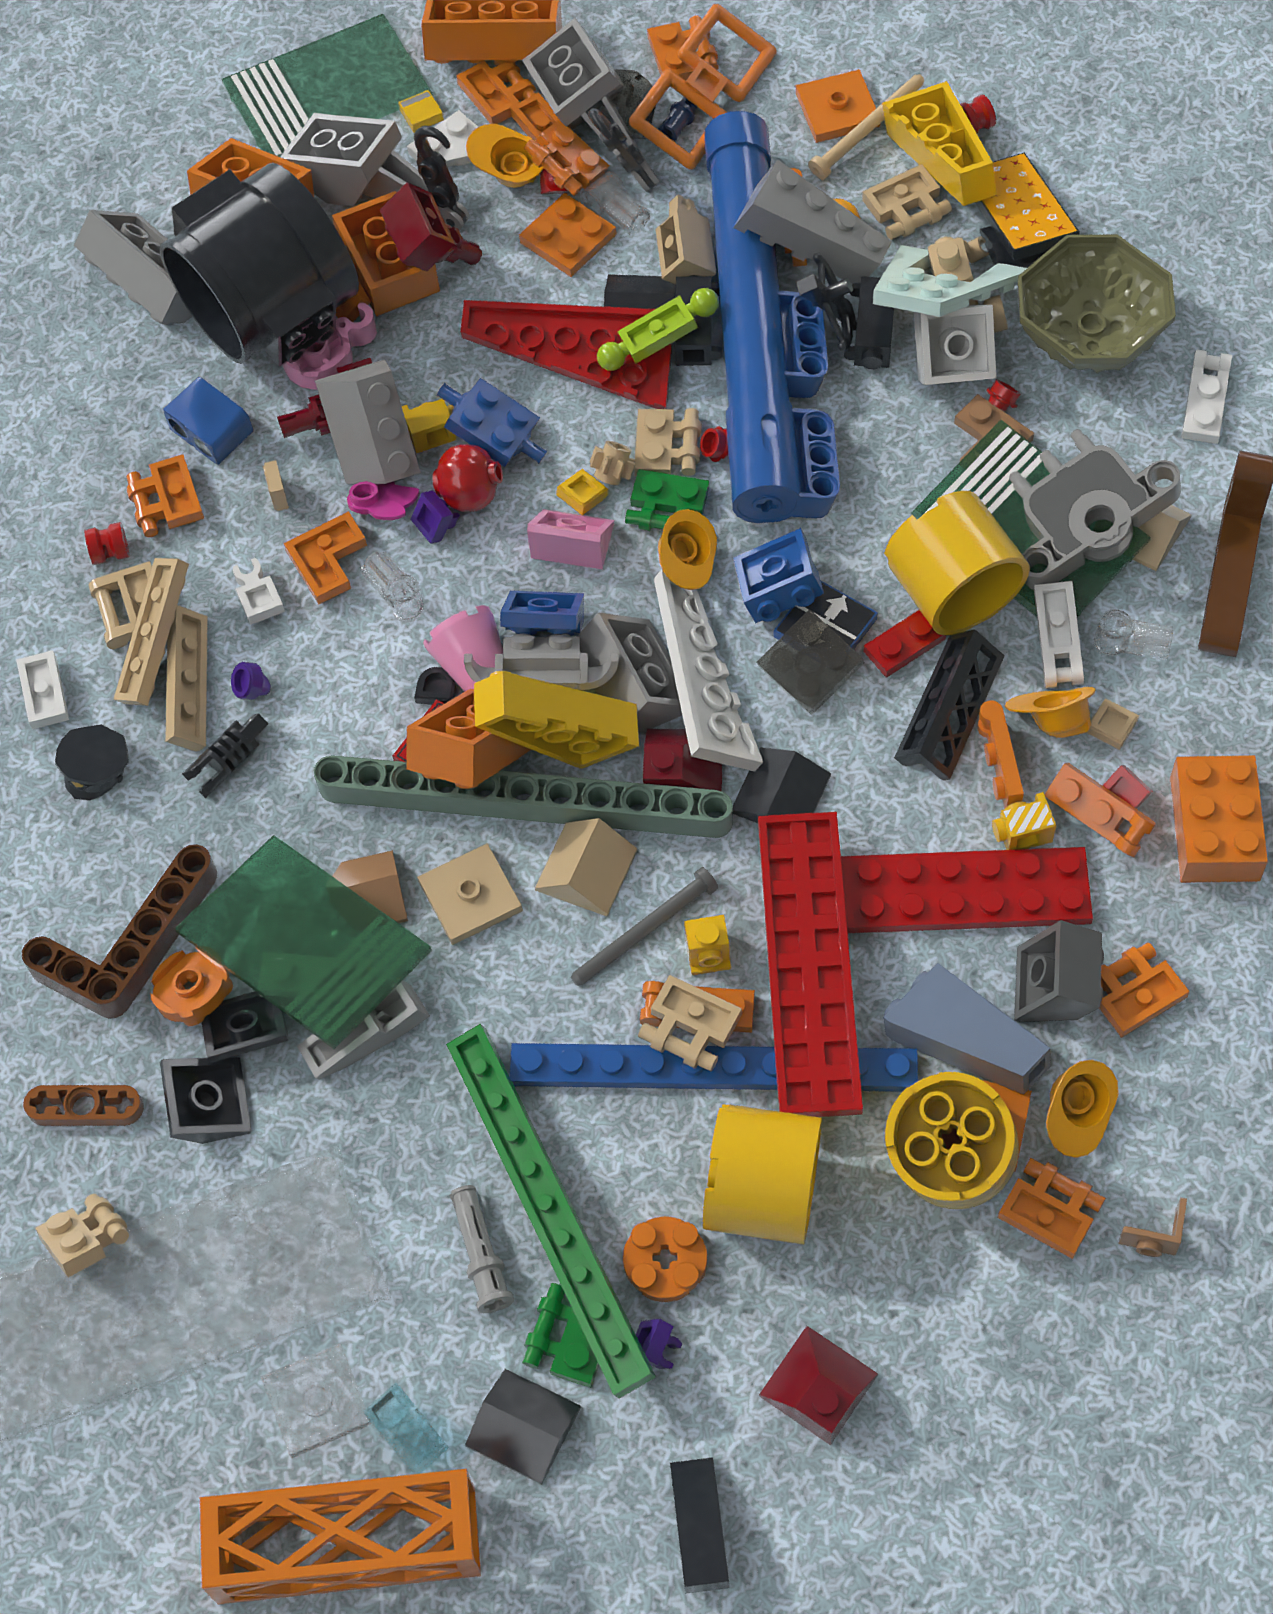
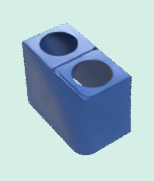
[163,377,254,465]

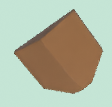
[326,850,408,933]

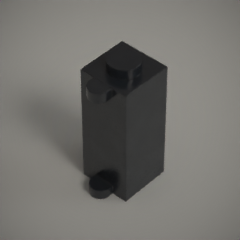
[675,275,722,366]
[844,276,894,370]

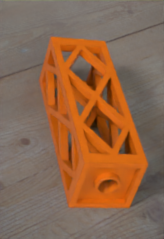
[200,1468,481,1604]

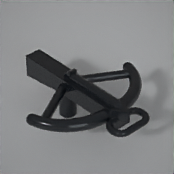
[796,253,857,351]

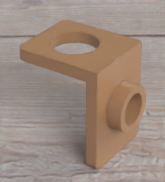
[1118,1197,1187,1257]

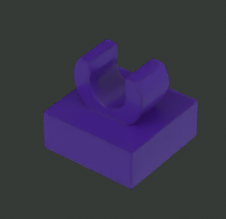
[410,490,460,544]
[636,1319,682,1369]

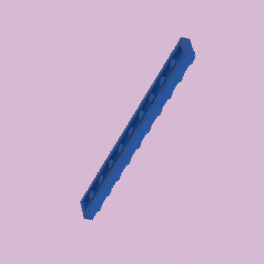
[510,1043,918,1092]

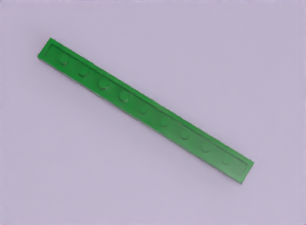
[446,1024,656,1399]

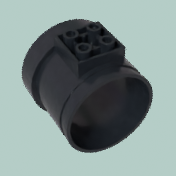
[160,163,359,367]

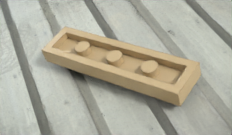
[113,558,189,706]
[165,605,208,752]

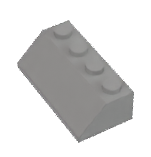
[74,210,192,325]

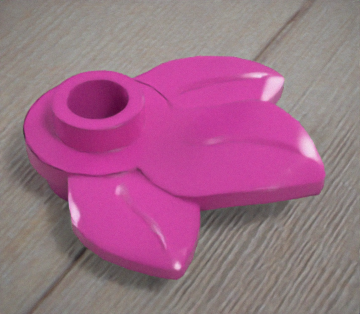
[347,481,420,520]

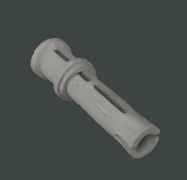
[450,1185,514,1313]

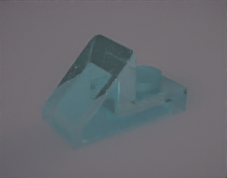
[363,1383,449,1474]

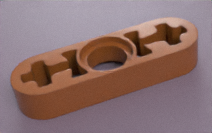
[23,1085,144,1126]

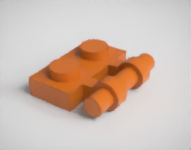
[647,15,719,81]
[456,60,536,124]
[524,119,610,196]
[126,454,204,537]
[1099,942,1190,1038]
[998,1158,1106,1259]

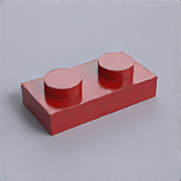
[863,610,947,678]

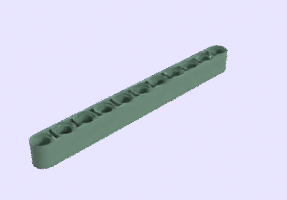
[314,755,733,838]

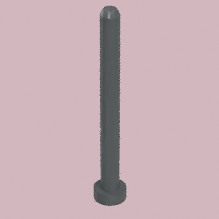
[571,867,719,986]

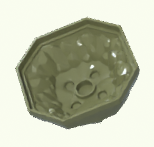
[1018,234,1176,373]

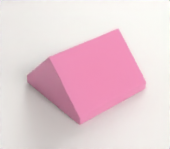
[527,509,614,570]

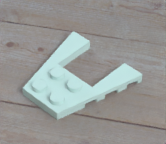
[873,245,1027,317]

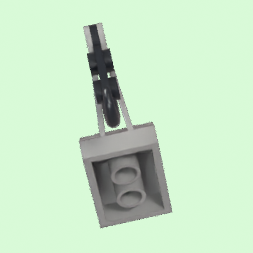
[522,18,660,192]
[280,113,469,231]

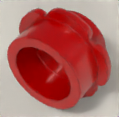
[986,379,1021,411]
[700,426,728,462]

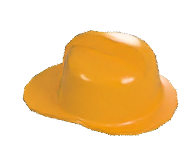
[466,124,544,188]
[658,509,717,590]
[1005,687,1096,738]
[1046,1060,1119,1158]

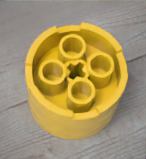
[884,491,1030,635]
[885,1072,1019,1209]
[703,1104,822,1245]

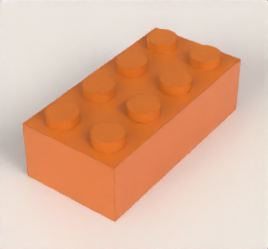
[421,0,562,64]

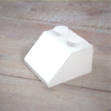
[914,305,996,385]

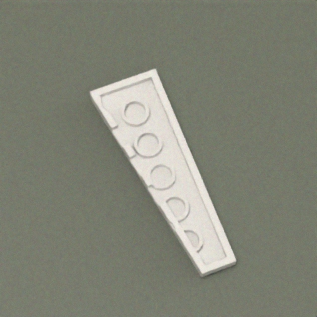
[654,570,763,772]

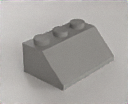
[315,360,421,484]
[576,613,682,732]

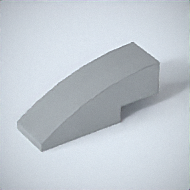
[297,978,430,1079]

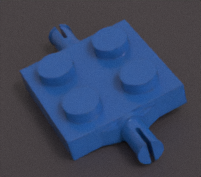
[436,378,547,467]

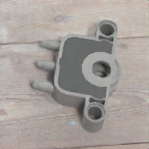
[1009,429,1181,590]

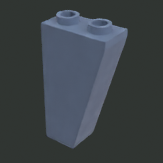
[883,963,1051,1094]

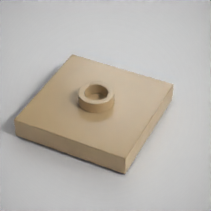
[417,843,523,945]

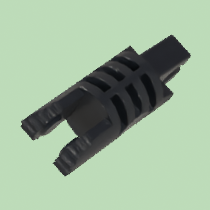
[182,713,268,799]

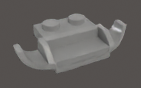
[464,633,619,690]

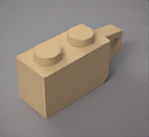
[655,195,716,285]

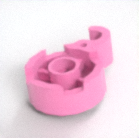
[283,303,377,390]

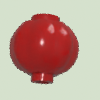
[432,444,503,512]

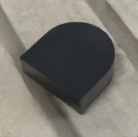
[414,667,456,705]

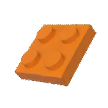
[519,193,617,277]

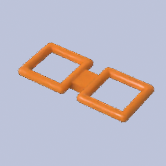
[629,4,777,170]

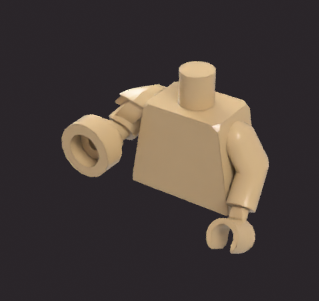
[927,236,1008,333]

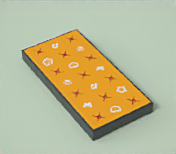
[975,152,1080,261]

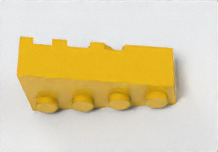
[882,81,997,206]
[474,671,639,769]

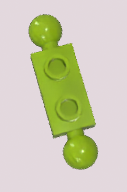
[597,288,719,371]

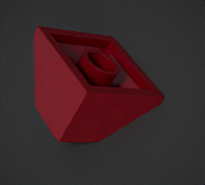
[643,728,723,791]
[759,1326,878,1445]

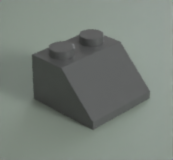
[1014,920,1104,1022]

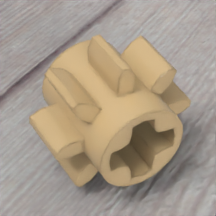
[590,441,636,485]

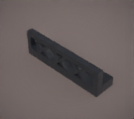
[894,629,1005,780]

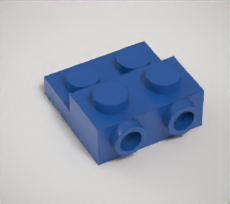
[733,528,824,624]
[500,590,584,636]

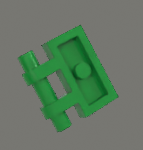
[625,469,709,531]
[522,1283,599,1388]

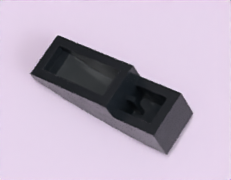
[670,1457,730,1594]

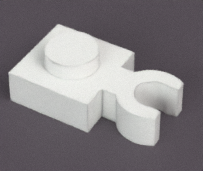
[233,558,285,625]

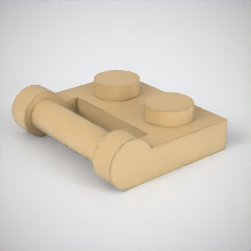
[88,561,152,649]

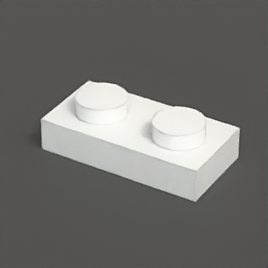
[16,650,69,730]

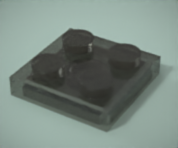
[756,609,865,715]

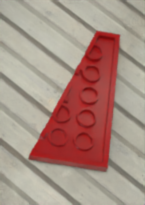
[460,300,673,409]

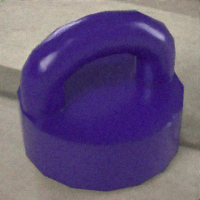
[231,662,271,700]

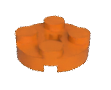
[150,947,233,1026]
[623,1216,707,1302]

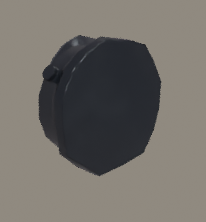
[55,724,129,801]

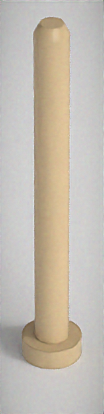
[808,74,925,180]

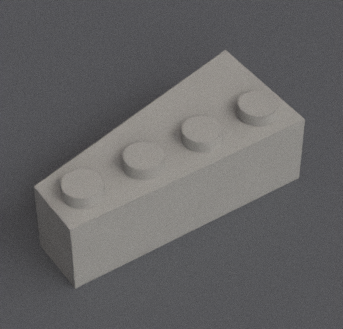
[733,160,892,284]

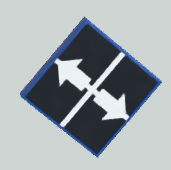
[773,581,878,673]

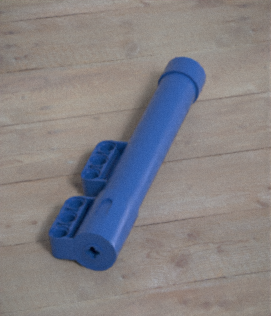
[704,111,840,523]

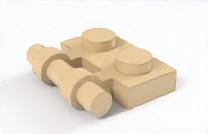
[862,164,952,240]
[634,408,702,476]
[638,975,742,1071]
[35,1194,129,1278]

